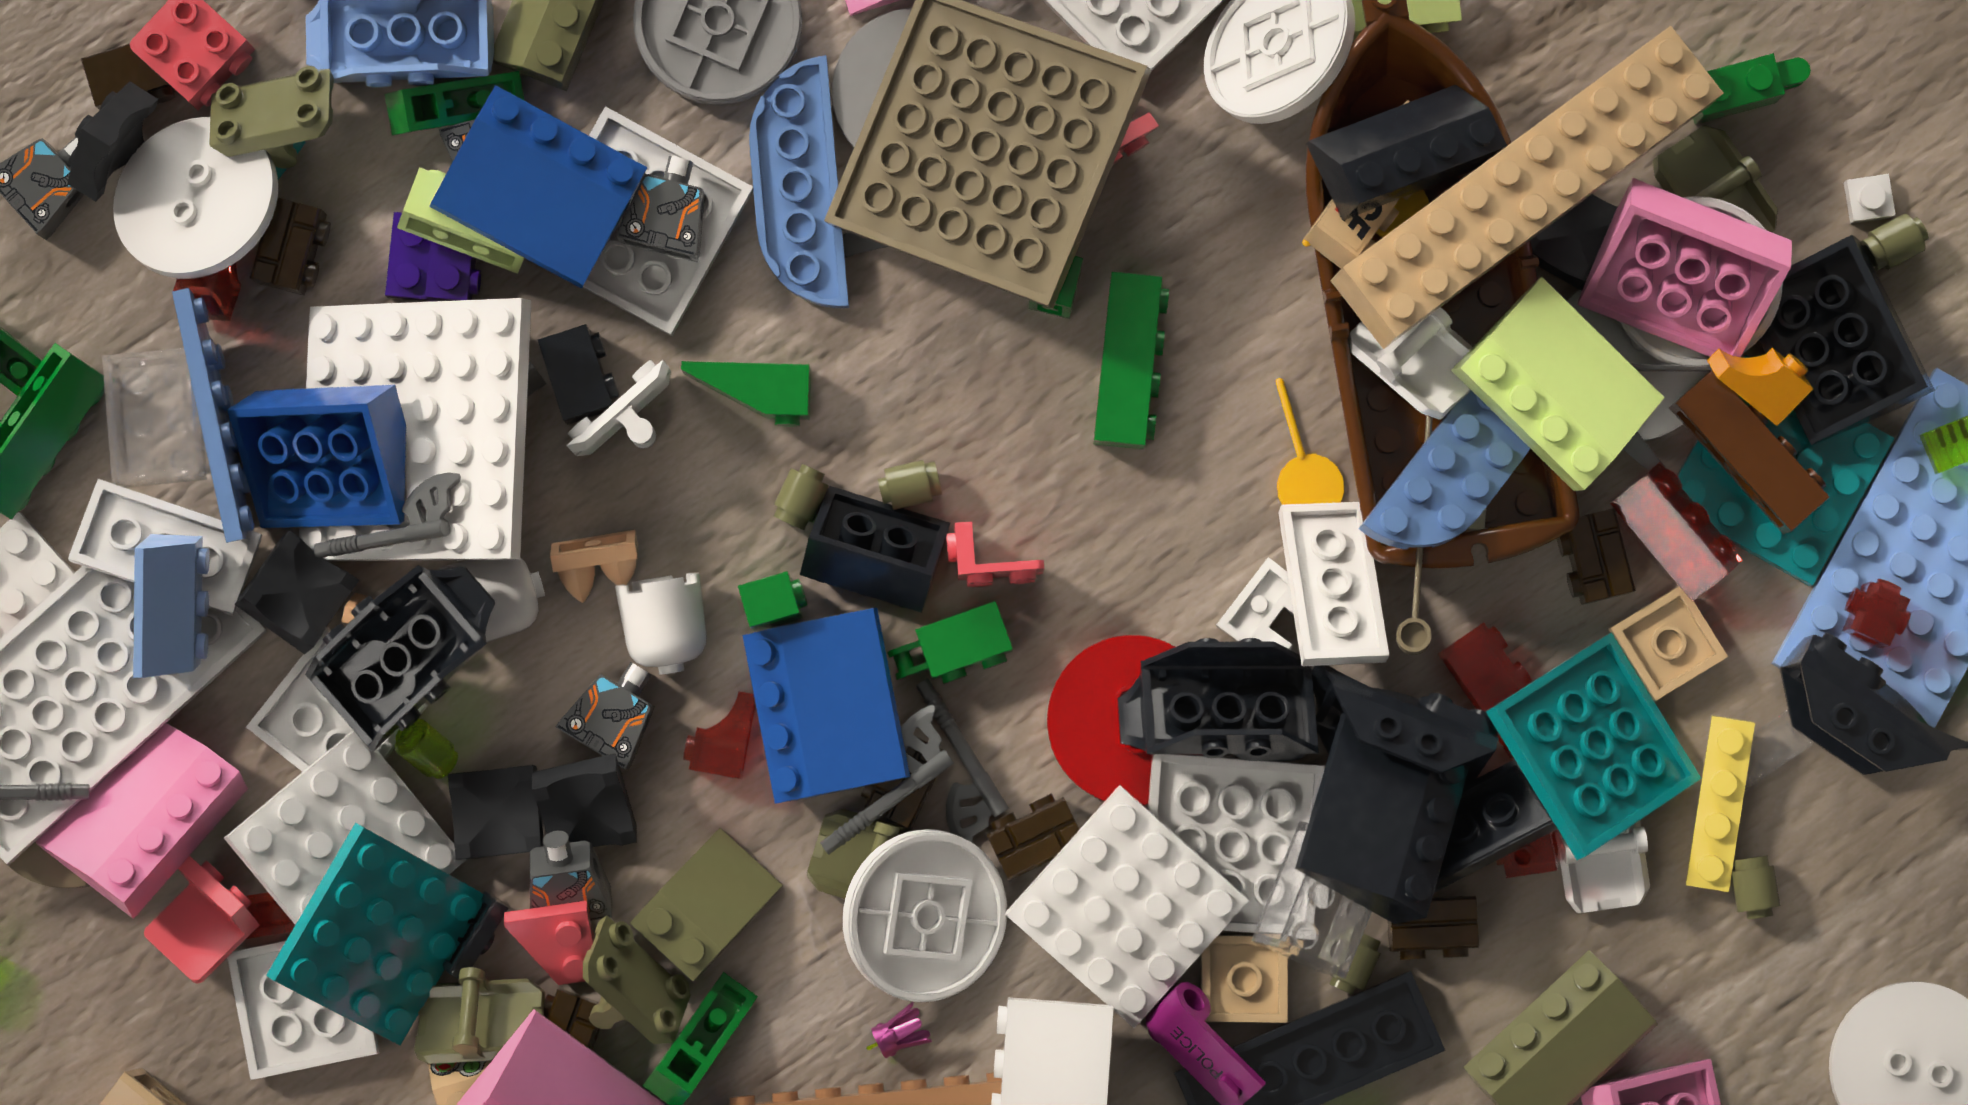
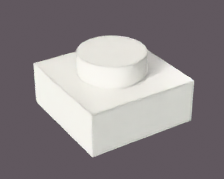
[1844,174,1895,224]

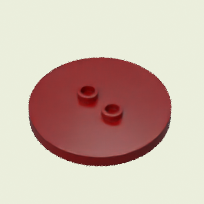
[1047,635,1203,805]

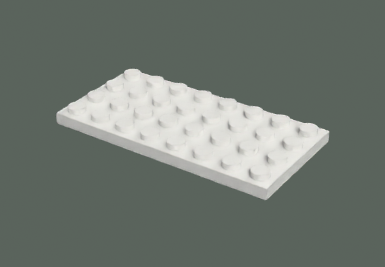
[0,566,266,866]

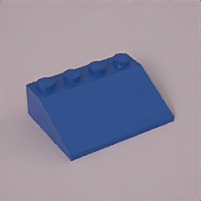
[429,85,647,289]
[227,384,406,528]
[742,608,910,804]

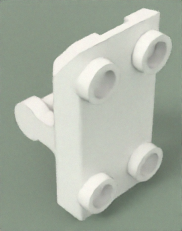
[1348,307,1472,420]
[566,360,671,456]
[1555,820,1650,913]

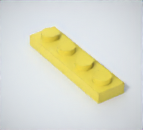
[1685,715,1755,892]

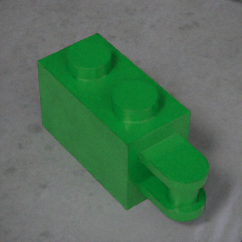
[1693,53,1811,125]
[887,601,1013,684]

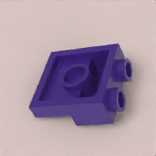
[385,212,481,302]

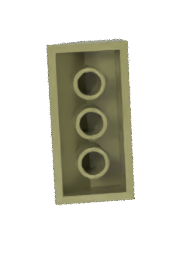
[493,0,604,92]
[1463,950,1658,1105]

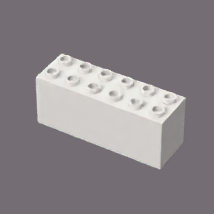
[991,997,1114,1105]

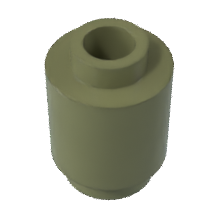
[1861,213,1929,271]
[878,460,942,510]
[774,464,829,530]
[1731,855,1780,919]
[1325,928,1381,995]

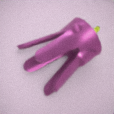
[866,1002,932,1058]

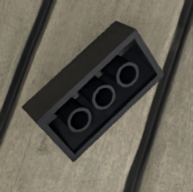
[1306,85,1507,221]

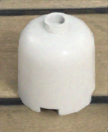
[439,558,545,642]
[615,573,706,675]

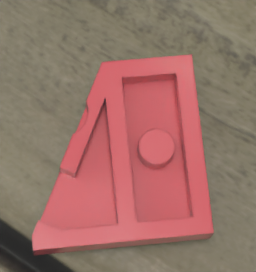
[504,901,594,985]

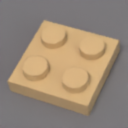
[1608,584,1728,701]
[1201,936,1288,1023]

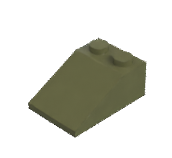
[630,828,783,981]

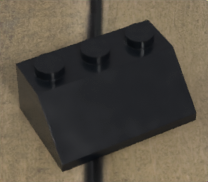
[800,486,950,613]

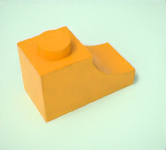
[1707,348,1813,426]

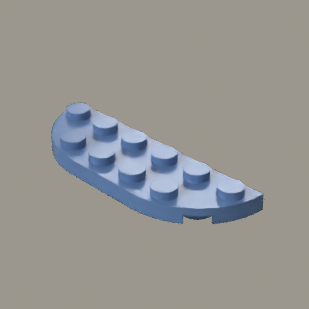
[749,55,849,308]
[172,288,254,543]
[1358,391,1530,549]

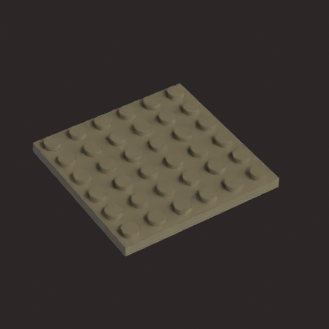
[824,0,1152,309]

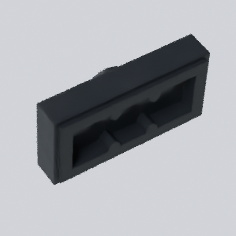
[443,891,509,979]

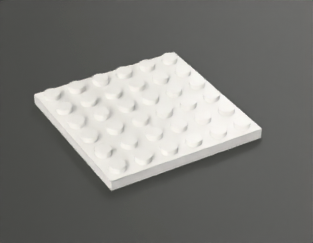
[299,298,531,561]

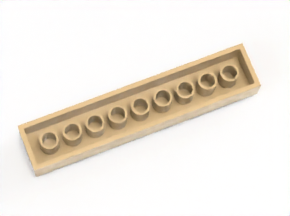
[1330,26,1723,350]

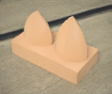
[550,530,638,603]

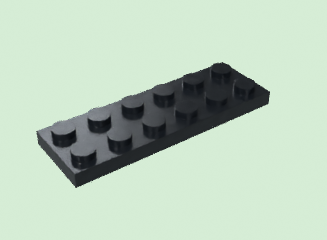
[1174,971,1446,1105]

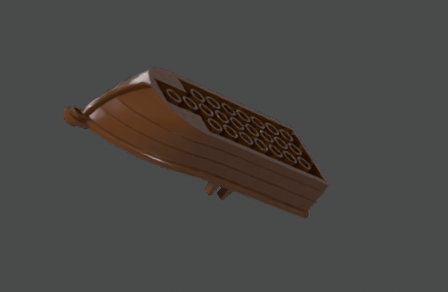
[1306,0,1580,569]

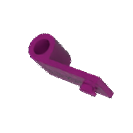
[1146,982,1266,1105]

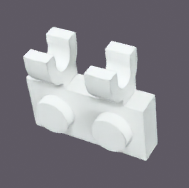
[1216,557,1294,650]

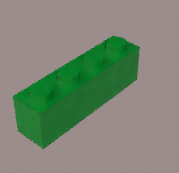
[1093,272,1169,450]
[0,343,110,520]

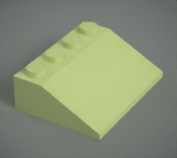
[1451,277,1665,491]

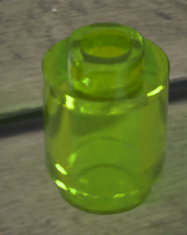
[395,719,458,779]

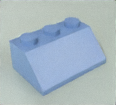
[133,534,210,678]

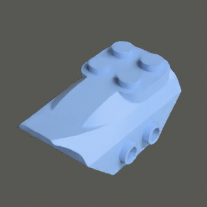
[306,0,494,87]

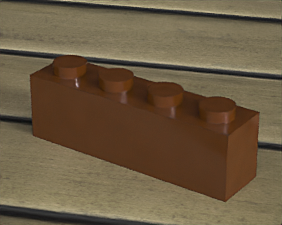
[1669,370,1829,535]

